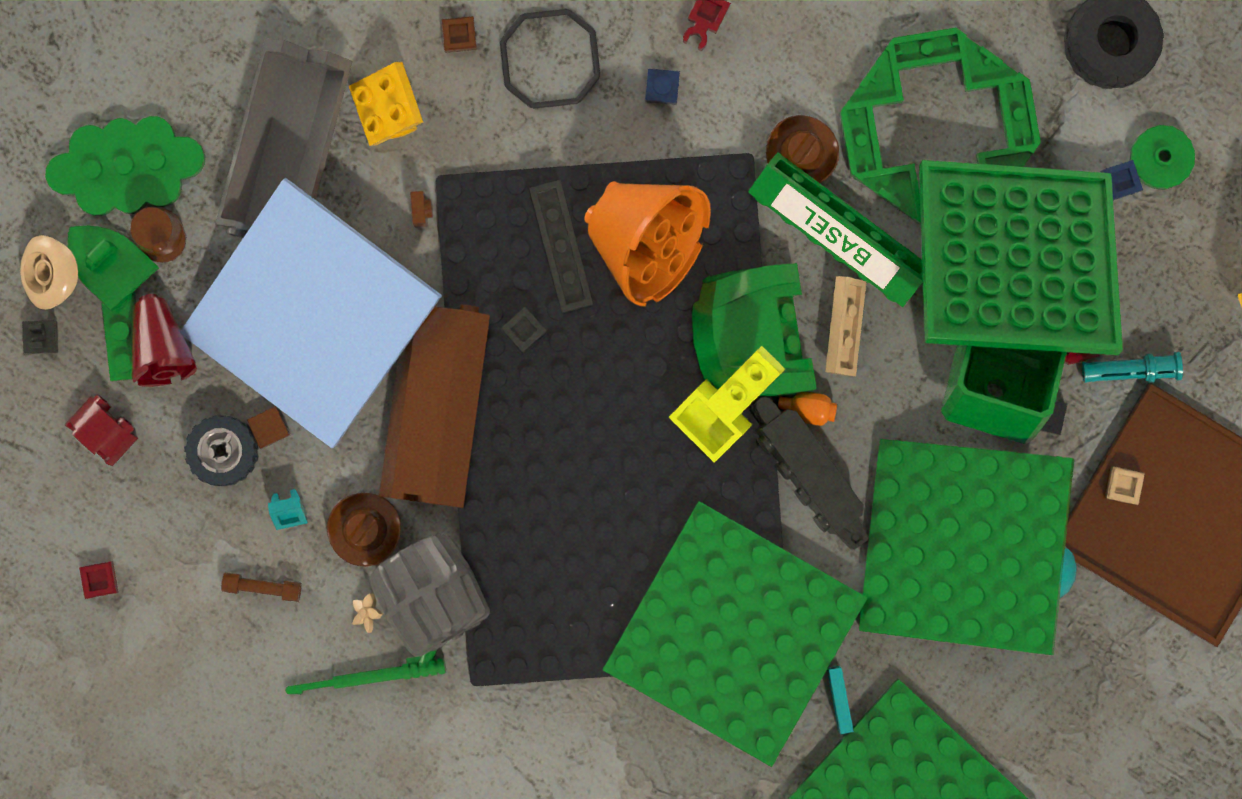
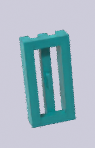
[827,666,854,734]

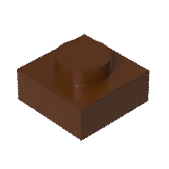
[410,191,433,228]

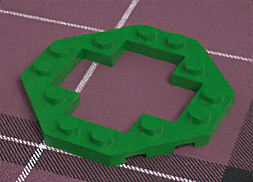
[840,27,1041,225]

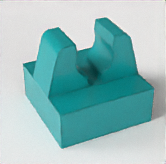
[268,489,308,530]

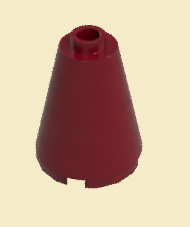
[132,294,197,387]

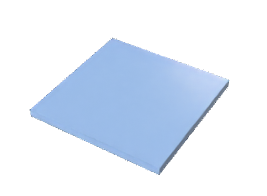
[181,178,442,449]

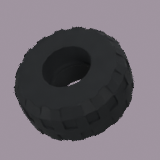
[1064,0,1164,89]

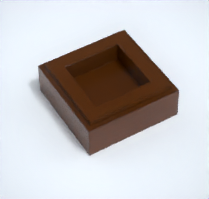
[442,16,477,53]
[247,406,291,449]

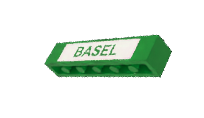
[748,152,923,307]

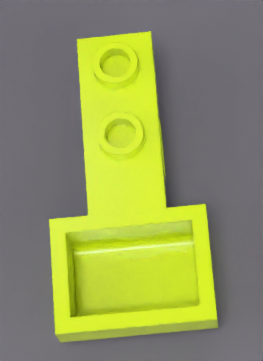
[669,346,785,463]

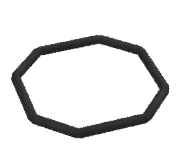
[500,9,601,109]

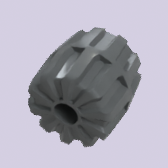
[369,534,490,657]

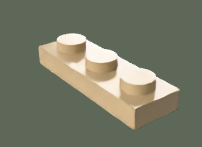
[825,276,866,377]

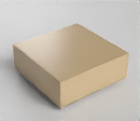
[1105,467,1145,505]

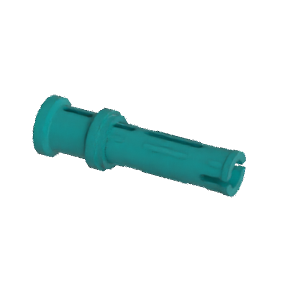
[1082,352,1183,383]

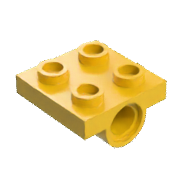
[349,62,423,146]

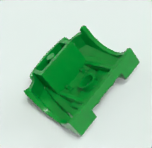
[692,263,817,398]

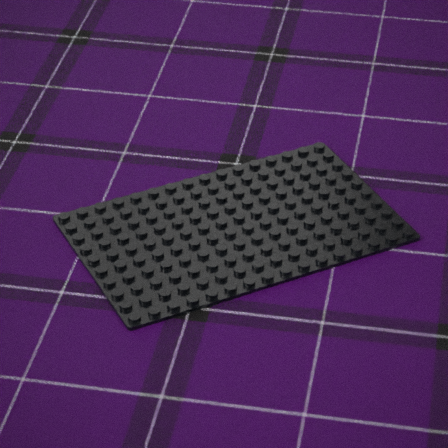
[436,153,783,686]

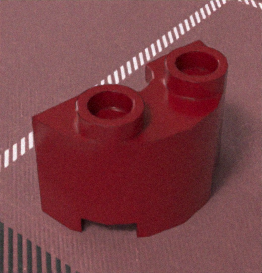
[65,394,138,466]

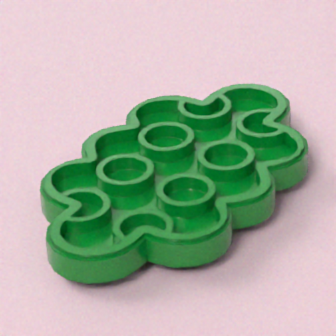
[45,116,206,216]

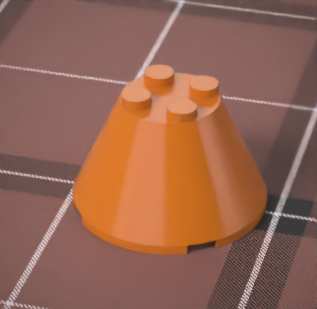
[584,181,711,306]

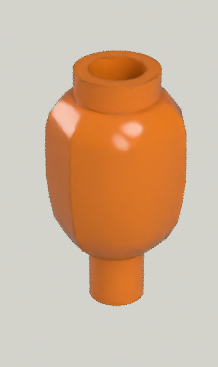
[778,392,838,426]

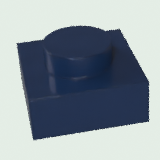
[645,69,680,105]
[1100,160,1143,201]

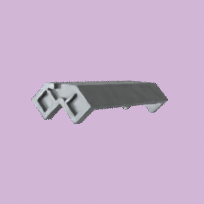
[215,38,353,238]

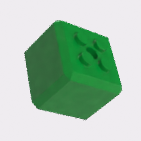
[941,345,1067,444]

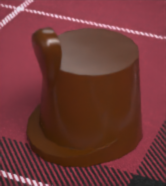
[130,207,187,263]

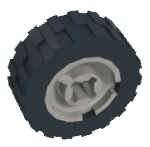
[184,415,259,486]

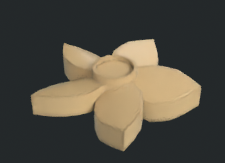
[352,594,383,633]

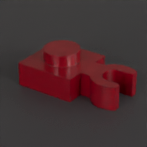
[683,0,731,51]

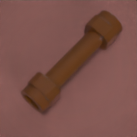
[221,572,302,602]

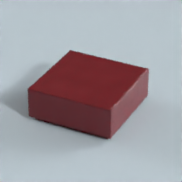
[79,561,119,599]

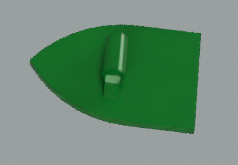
[67,225,159,311]

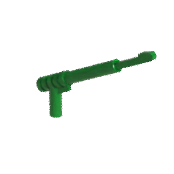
[285,650,446,695]

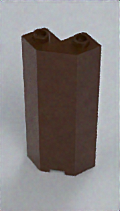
[379,304,490,508]

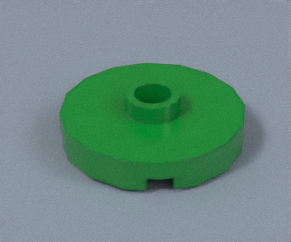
[1130,125,1195,190]

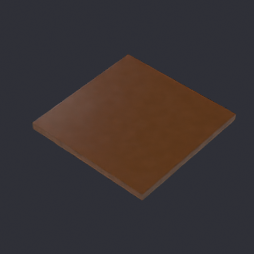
[1065,382,1242,648]

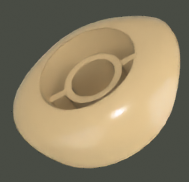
[20,235,78,310]

